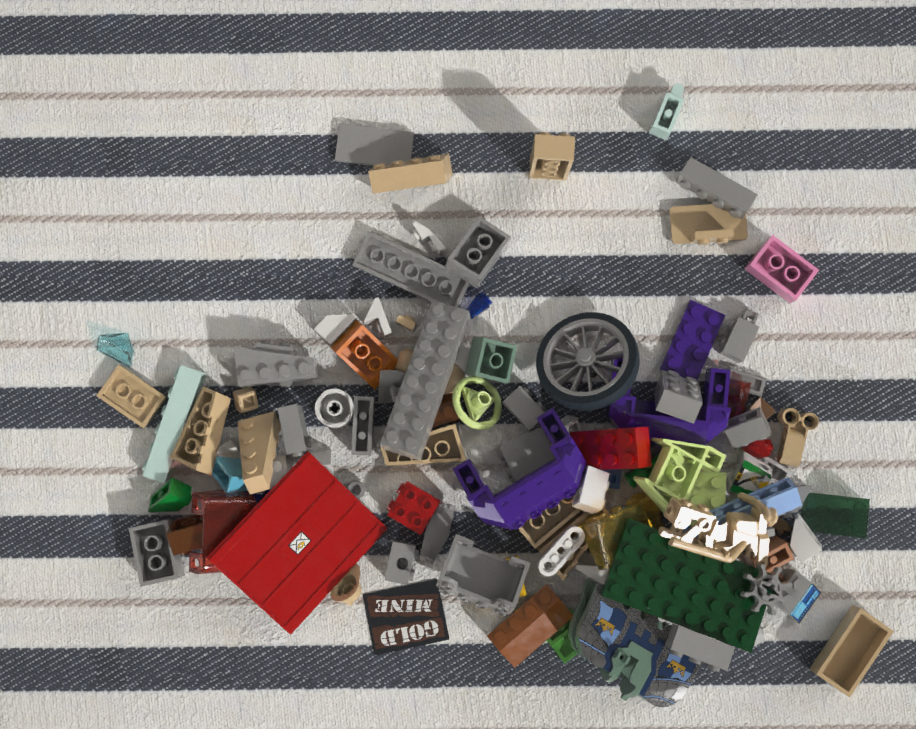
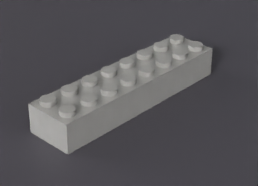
[380,300,471,461]

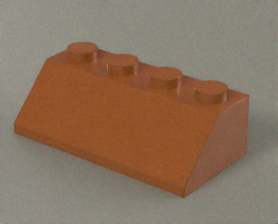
[487,584,573,668]

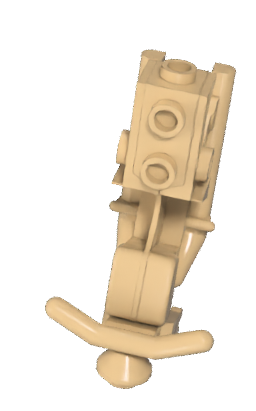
[658,493,778,567]

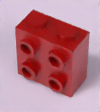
[386,481,441,535]

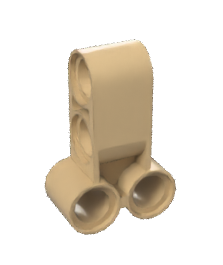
[777,408,819,467]

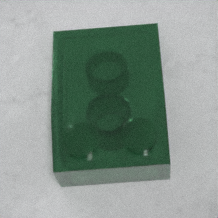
[802,492,870,539]

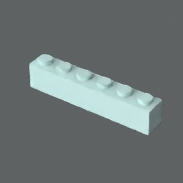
[142,365,207,483]

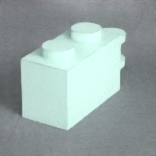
[649,83,684,140]

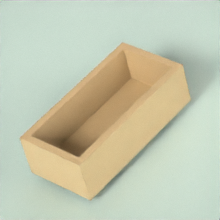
[809,605,894,698]

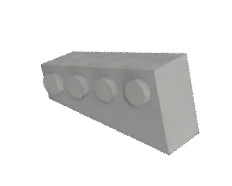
[234,348,319,388]

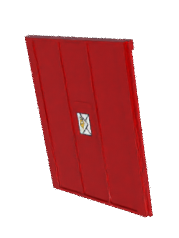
[206,451,388,635]

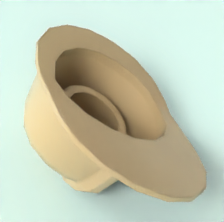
[331,563,362,606]

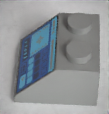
[774,569,822,624]

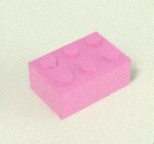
[744,235,819,304]

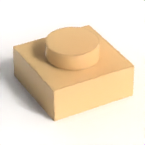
[396,314,417,332]

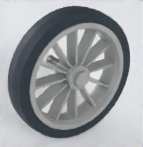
[536,312,640,411]

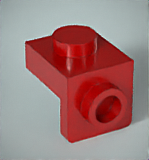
[741,438,774,460]

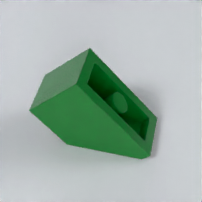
[148,477,192,513]

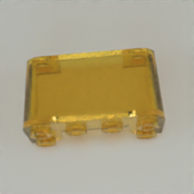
[579,492,664,570]

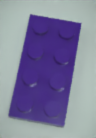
[659,300,726,380]

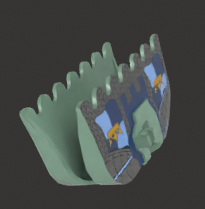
[568,580,703,707]

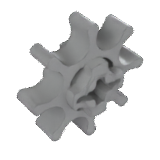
[740,564,792,615]

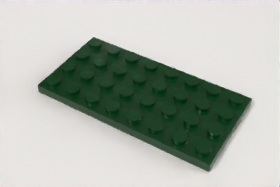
[600,518,771,653]

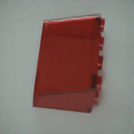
[189,489,256,574]

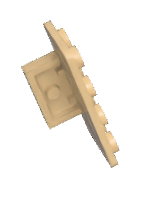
[669,204,748,245]

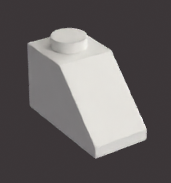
[314,314,358,346]
[790,513,822,562]

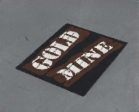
[363,579,449,655]

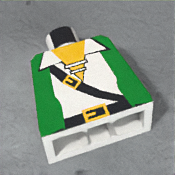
[729,452,777,494]

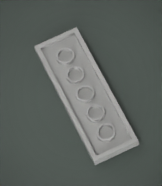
[352,231,469,308]

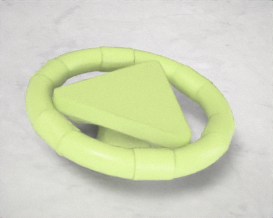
[452,376,502,430]

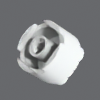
[315,389,354,428]

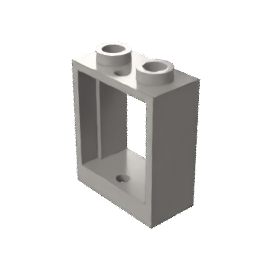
[277,404,311,458]

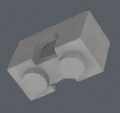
[385,540,419,585]

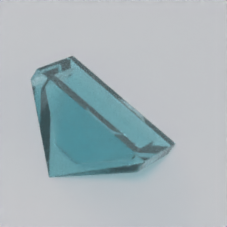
[96,333,134,367]

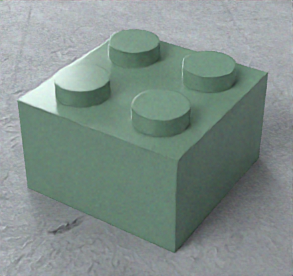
[465,336,517,384]

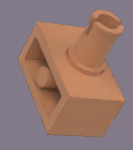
[743,536,794,582]

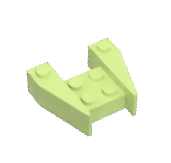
[633,438,726,527]

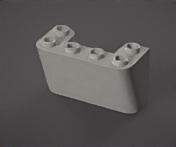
[436,534,530,617]

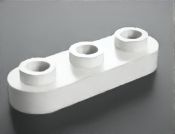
[538,525,585,576]

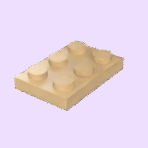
[96,364,167,428]

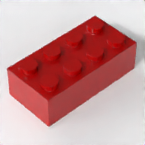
[570,427,652,470]

